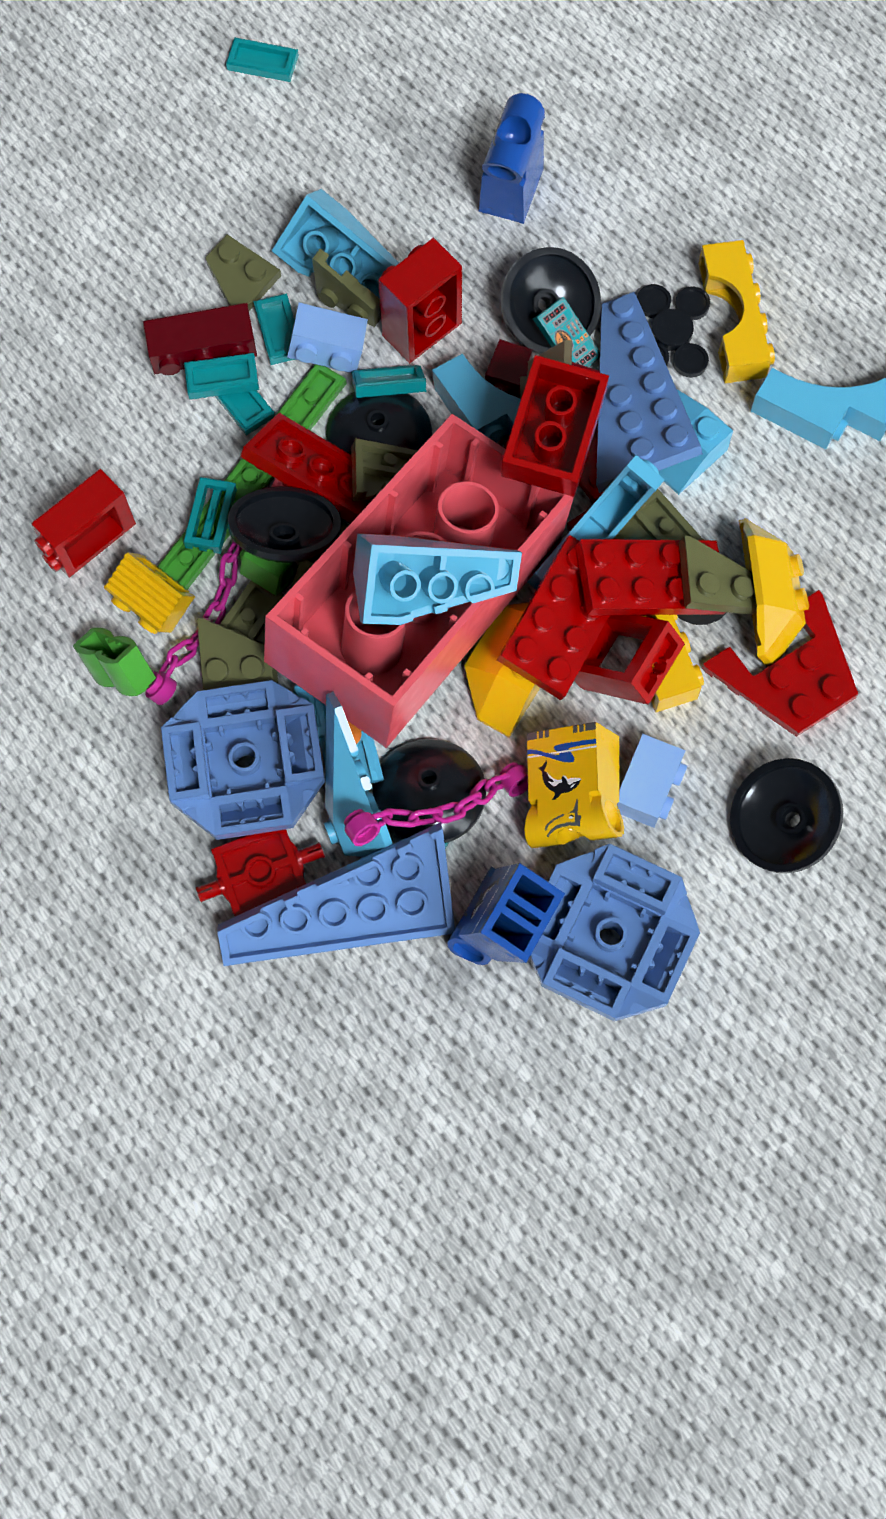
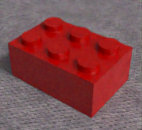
[378,237,462,364]
[501,355,609,497]

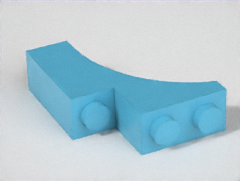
[432,354,521,443]
[751,368,886,449]
[527,455,665,590]

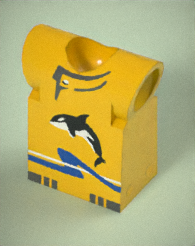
[524,722,624,848]

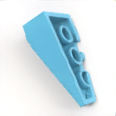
[323,691,393,857]

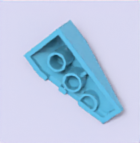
[272,189,399,298]
[659,390,733,495]
[353,534,522,625]

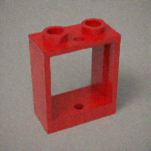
[31,468,136,578]
[574,615,685,705]

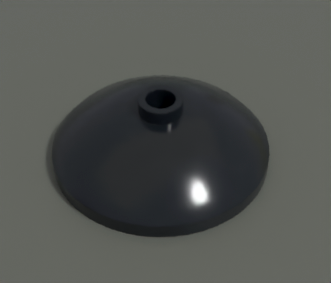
[501,247,601,354]
[326,392,432,455]
[228,486,341,563]
[372,739,486,843]
[730,758,844,874]

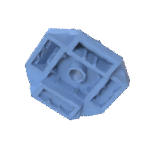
[161,680,325,840]
[530,843,700,1022]

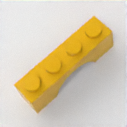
[698,240,775,383]
[639,615,704,713]

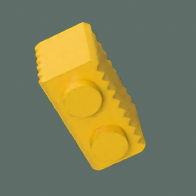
[104,552,195,634]

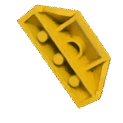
[739,518,809,667]
[464,603,540,738]

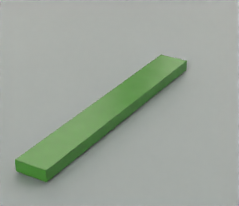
[157,364,347,590]

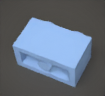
[287,303,368,373]
[617,734,688,828]

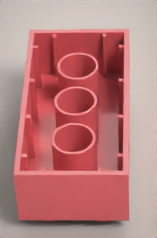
[264,414,574,748]

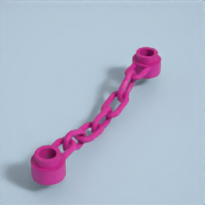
[145,539,242,705]
[344,762,528,846]

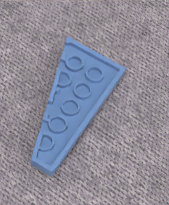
[596,291,703,493]
[217,822,455,966]

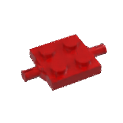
[195,829,325,916]

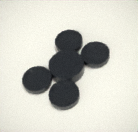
[637,284,710,378]

